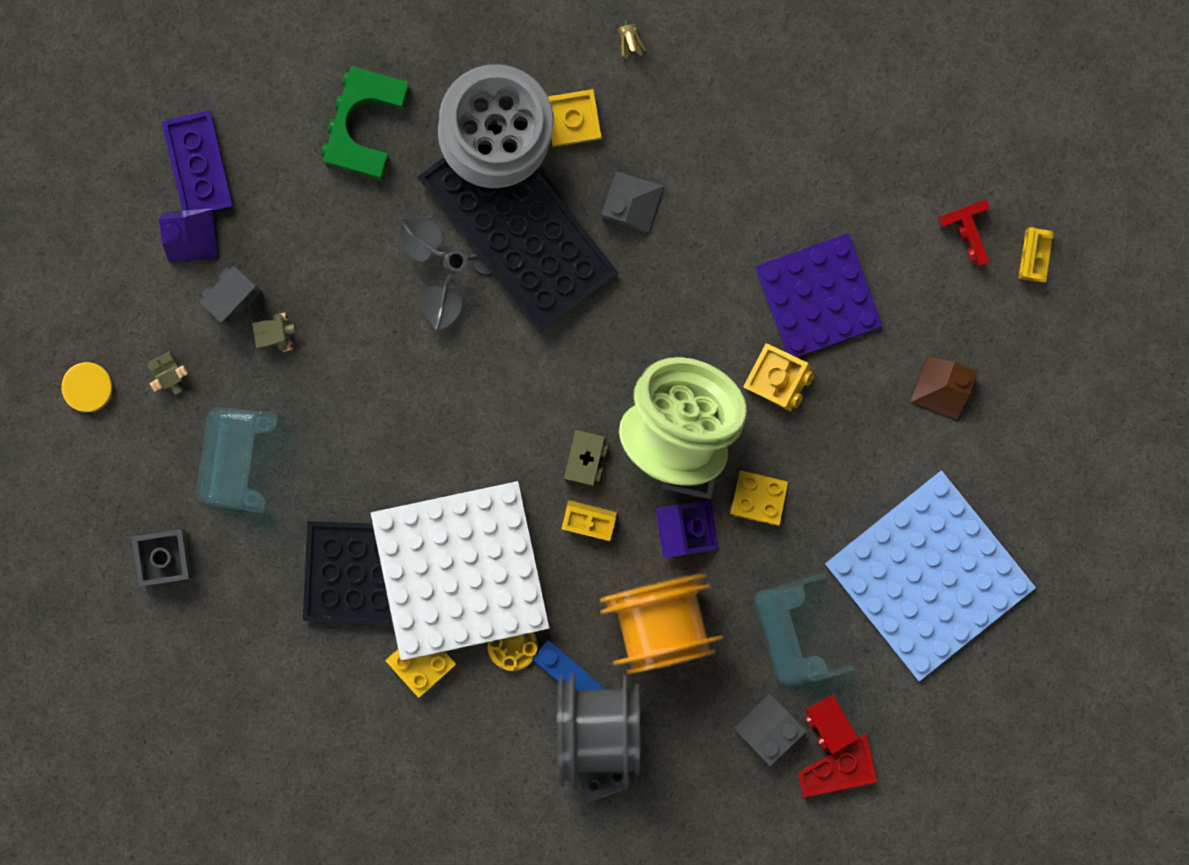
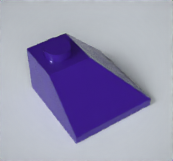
[159,208,219,262]

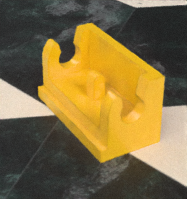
[1018,227,1053,283]
[562,500,617,541]

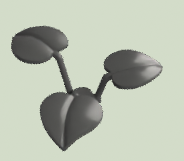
[400,219,492,330]

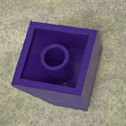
[656,500,719,558]

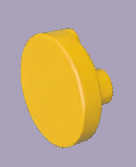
[62,362,113,412]
[488,632,538,671]

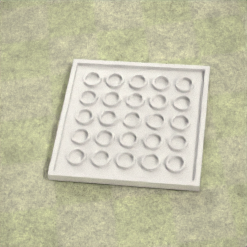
[371,481,549,661]

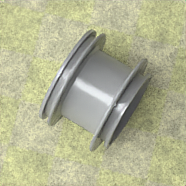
[438,65,554,188]

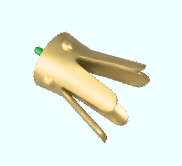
[618,20,646,59]

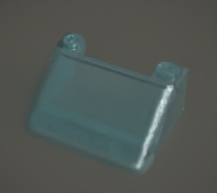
[196,407,283,514]

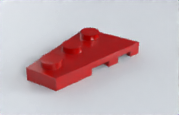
[797,733,877,798]

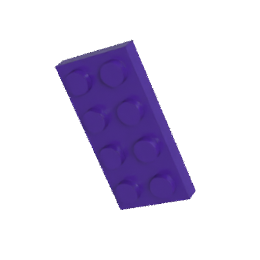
[161,110,234,212]

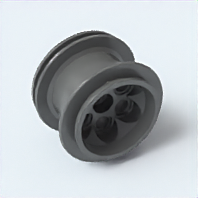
[558,673,640,789]

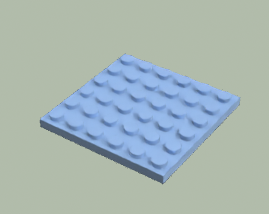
[825,470,1036,681]

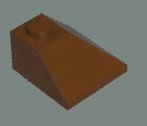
[910,356,978,420]

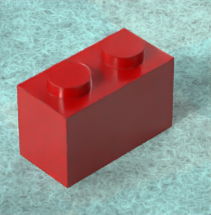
[804,694,858,754]

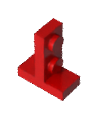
[937,199,990,268]

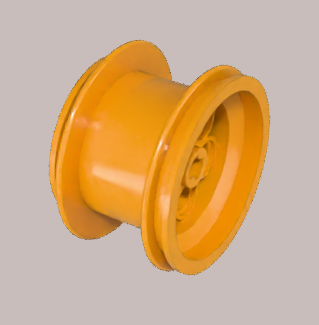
[599,573,724,674]

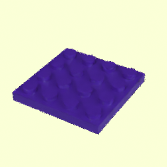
[755,233,883,357]

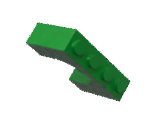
[321,66,410,181]

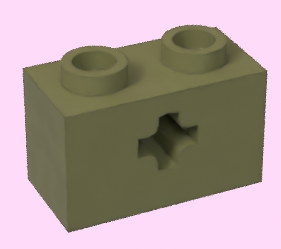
[564,430,608,486]

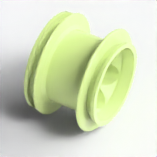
[619,357,746,485]

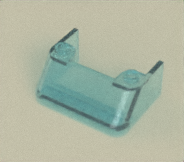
[753,572,854,687]

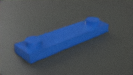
[532,640,605,690]

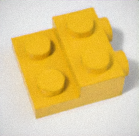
[743,343,814,412]

